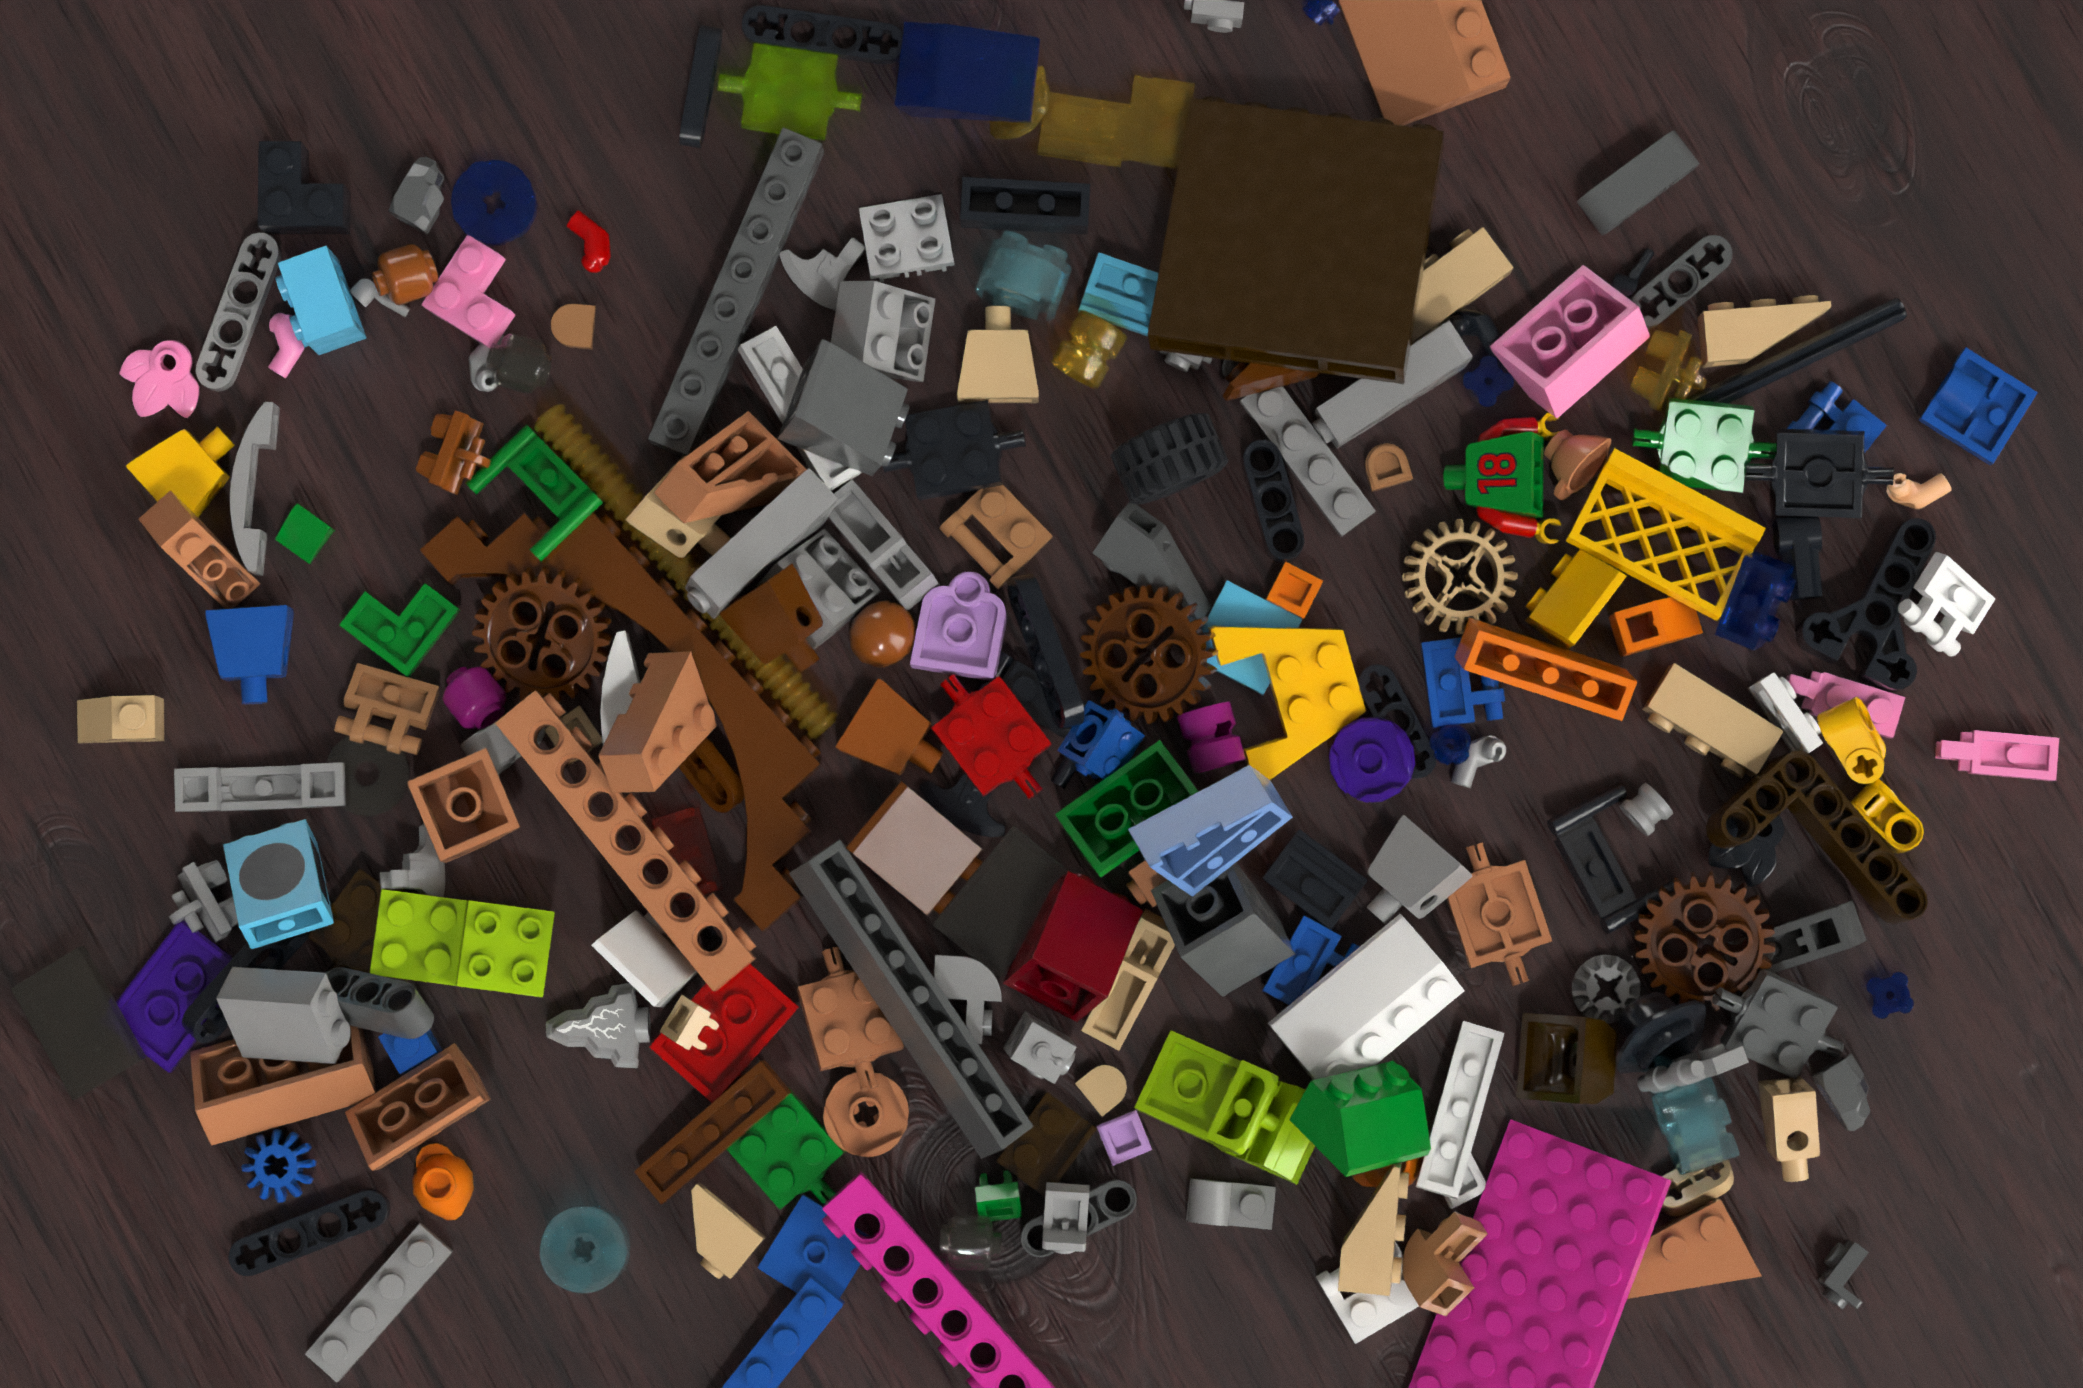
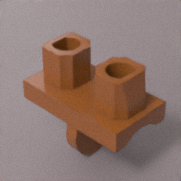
[416,410,491,495]

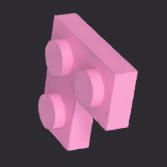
[421,234,515,350]

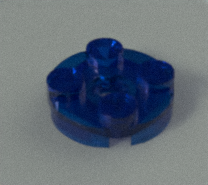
[451,160,537,246]

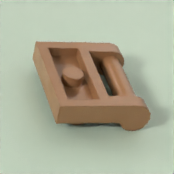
[939,485,1053,589]

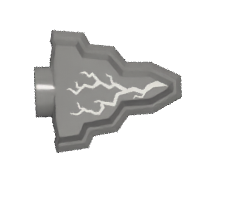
[546,983,651,1068]

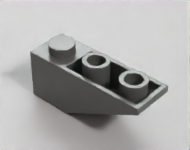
[1093,502,1212,619]

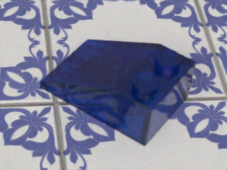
[895,22,1040,123]

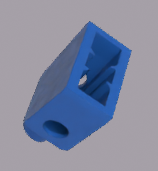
[205,605,294,704]

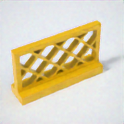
[1566,448,1766,621]

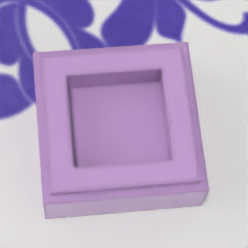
[1097,1110,1152,1166]

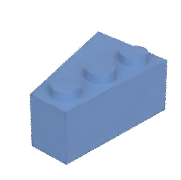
[1128,765,1293,897]

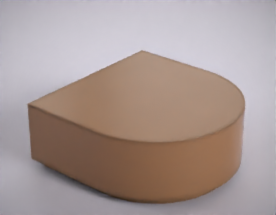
[551,304,597,350]
[1364,443,1413,492]

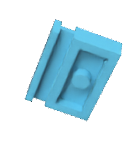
[1078,253,1159,337]

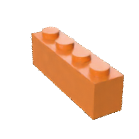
[1454,618,1637,721]

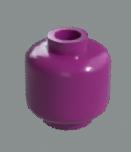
[442,667,507,730]

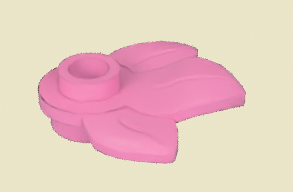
[120,340,200,418]

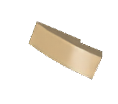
[1081,909,1175,1051]

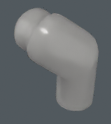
[1450,735,1506,788]

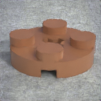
[823,1072,909,1157]

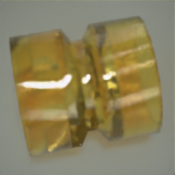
[1051,310,1127,390]

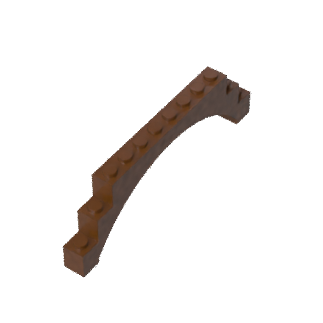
[420,513,822,932]

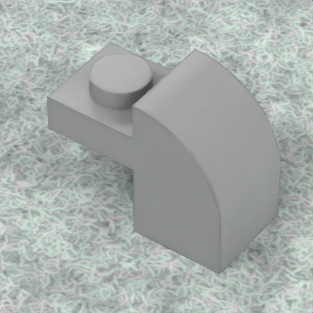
[934,955,1002,1044]

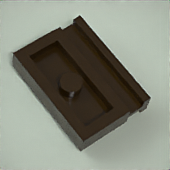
[996,1092,1097,1197]

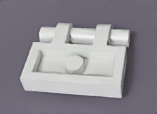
[1898,552,1995,657]

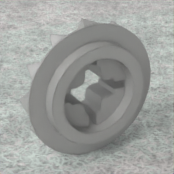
[1572,955,1641,1023]

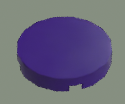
[1329,717,1415,803]

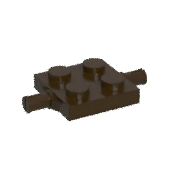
[308,868,409,973]

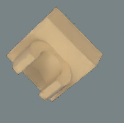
[660,995,719,1050]

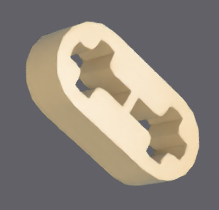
[1661,1152,1734,1216]

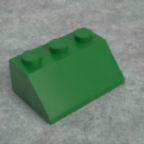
[1055,740,1199,878]
[1289,1061,1431,1177]

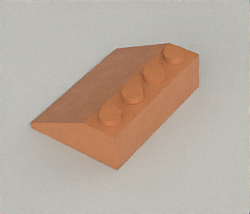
[1338,0,1511,126]

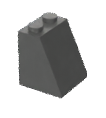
[778,339,909,476]
[1151,862,1295,997]

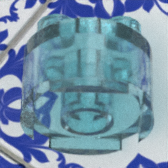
[975,231,1072,321]
[1652,1077,1739,1175]
[539,1205,630,1293]

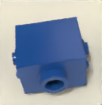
[1057,700,1145,780]

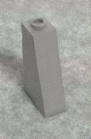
[1312,320,1473,449]
[685,468,838,619]

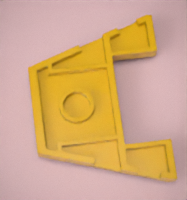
[1208,626,1366,780]

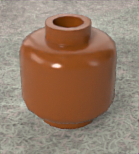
[372,244,438,305]

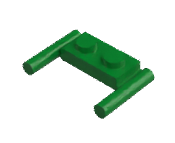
[465,424,603,561]

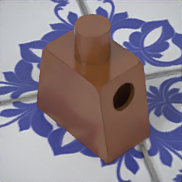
[835,678,944,776]

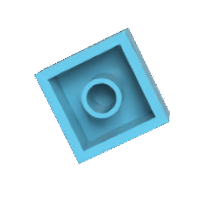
[275,246,367,355]

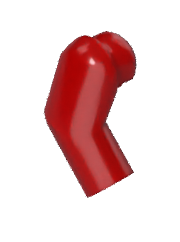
[566,210,611,273]

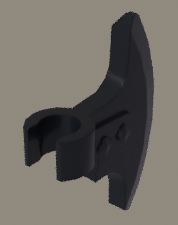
[920,772,1006,837]

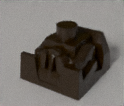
[1516,1013,1618,1104]

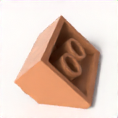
[345,1043,491,1171]

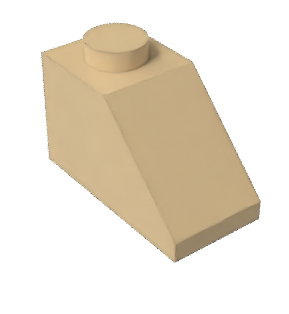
[77,695,164,743]
[691,1183,765,1279]

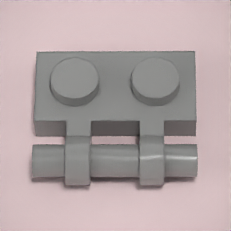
[1637,1043,1748,1094]

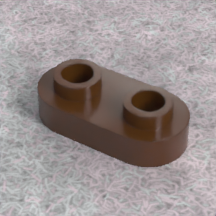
[678,738,744,813]

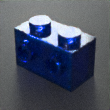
[1714,551,1796,650]

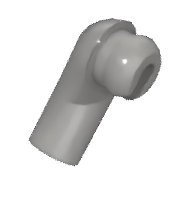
[469,335,510,392]

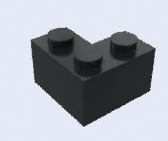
[257,141,351,234]

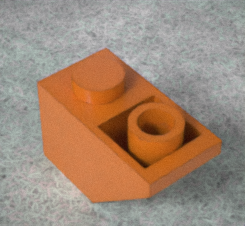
[1608,597,1703,657]

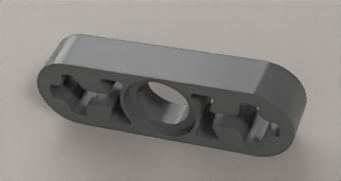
[1631,235,1733,330]

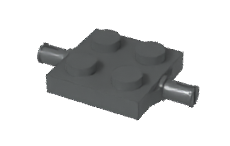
[1712,968,1844,1079]

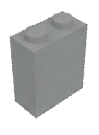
[216,967,351,1064]

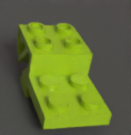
[370,889,555,997]
[1134,1031,1315,1185]

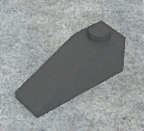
[1723,900,1867,981]

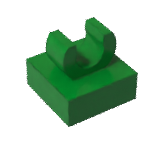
[975,1170,1022,1223]

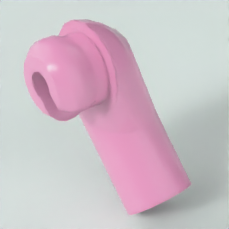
[268,313,305,379]

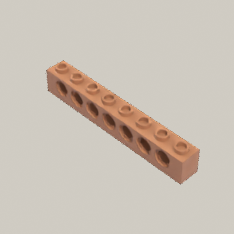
[495,690,756,992]

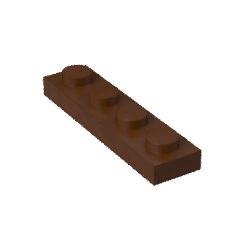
[634,1059,792,1205]

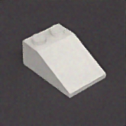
[591,910,698,1007]

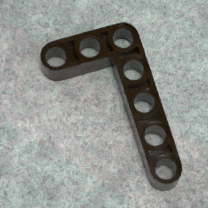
[1706,750,1928,924]

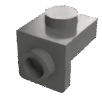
[1817,1240,1869,1310]

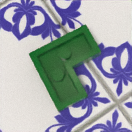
[339,583,461,677]

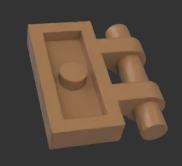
[334,663,439,755]

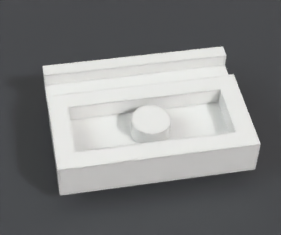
[1748,672,1823,753]

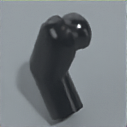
[1445,309,1501,356]

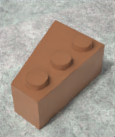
[654,411,807,523]
[598,651,717,793]

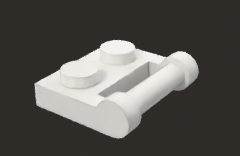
[1316,1242,1419,1344]

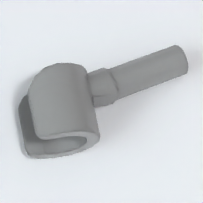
[350,278,410,317]

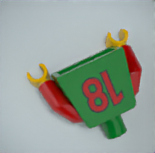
[1443,413,1561,544]

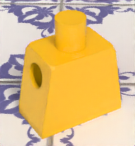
[126,426,235,518]

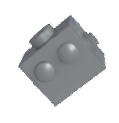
[1003,1011,1077,1084]

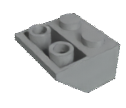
[831,281,935,382]
[755,529,881,649]

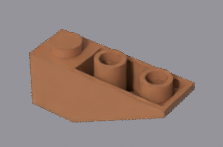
[138,490,260,609]

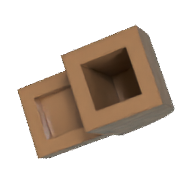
[1402,1212,1488,1316]

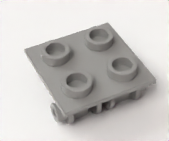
[859,194,954,282]

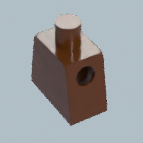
[719,564,823,673]

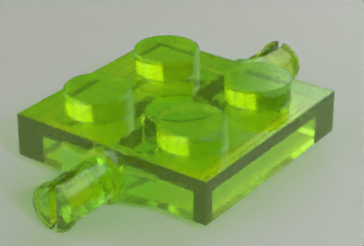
[717,43,862,141]

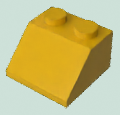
[1525,549,1627,650]

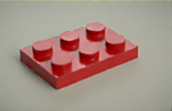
[649,963,800,1103]

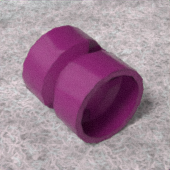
[1177,701,1246,774]

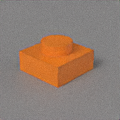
[1266,562,1323,620]

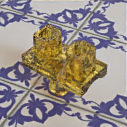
[1631,330,1707,412]

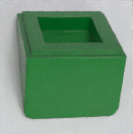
[275,503,335,564]

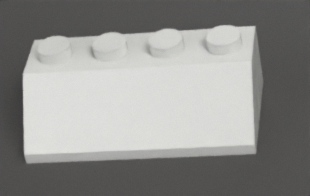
[1268,914,1464,1080]

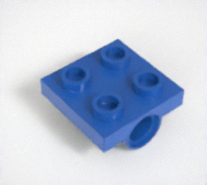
[1918,347,2038,465]

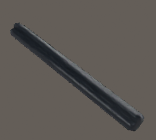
[1684,298,1907,404]

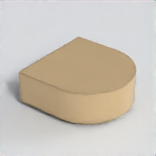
[1075,1065,1127,1117]

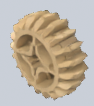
[1402,519,1518,635]

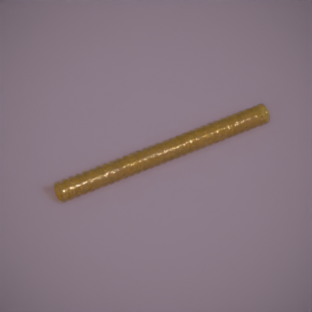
[534,403,838,740]

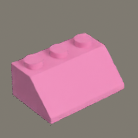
[1490,265,1650,418]

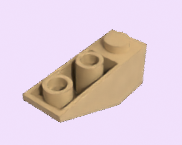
[1698,295,1831,368]
[1338,1162,1409,1296]

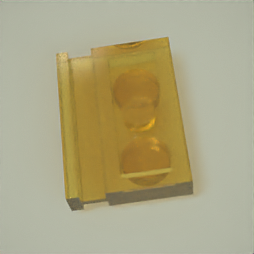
[1122,75,1195,168]
[1037,92,1130,167]

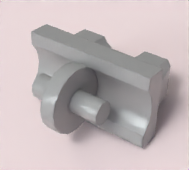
[169,860,238,943]

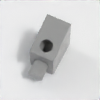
[1367,815,1473,924]

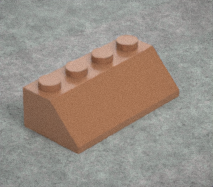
[190,1025,377,1146]

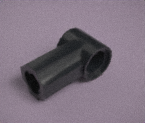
[1773,516,1823,601]

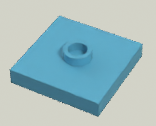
[1202,580,1302,695]

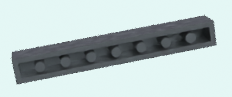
[789,840,1034,1159]

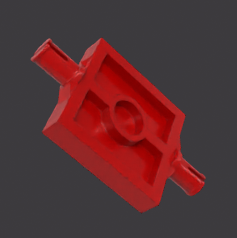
[931,674,1052,800]

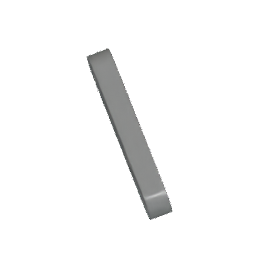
[196,232,282,392]

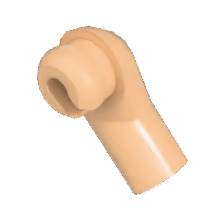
[1887,473,1951,509]

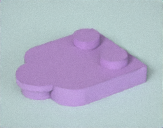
[910,572,1007,681]

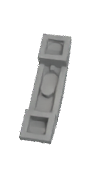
[230,402,280,576]
[174,762,346,812]

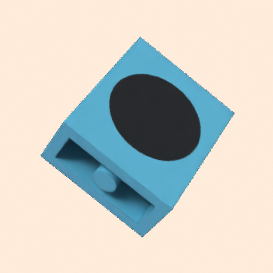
[223,819,334,949]

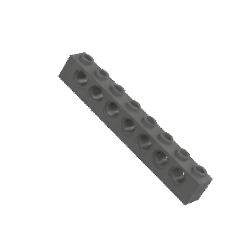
[648,127,824,457]

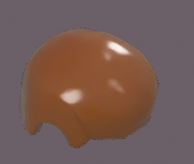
[848,600,916,668]

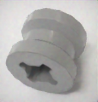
[1619,782,1673,837]

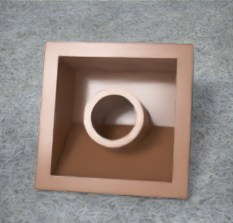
[407,748,520,863]

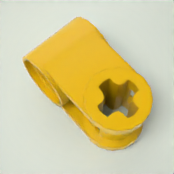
[1817,696,1886,784]
[1851,779,1924,854]

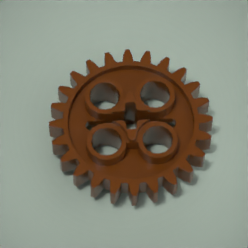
[472,566,613,702]
[1080,583,1218,724]
[1635,871,1776,1011]

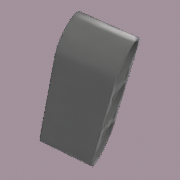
[1577,130,1700,236]
[325,967,434,1039]
[1021,1179,1137,1258]

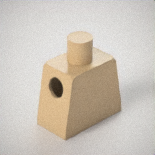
[957,306,1039,403]
[626,456,731,558]
[1758,1076,1820,1182]

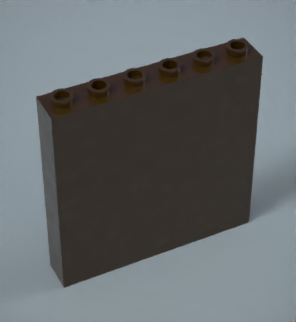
[1147,96,1444,384]

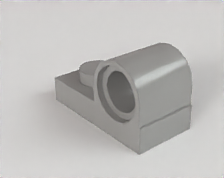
[1186,1178,1276,1230]

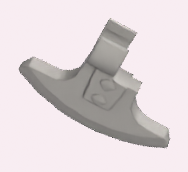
[779,238,866,311]
[380,823,446,897]

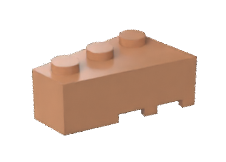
[1627,1198,1762,1299]

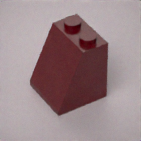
[1003,871,1143,1022]

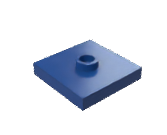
[757,1194,870,1297]

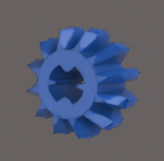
[242,1129,317,1203]

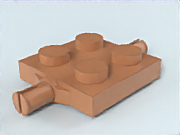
[1447,842,1552,986]
[797,947,904,1091]

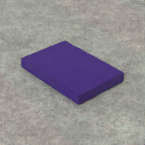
[101,920,233,1073]

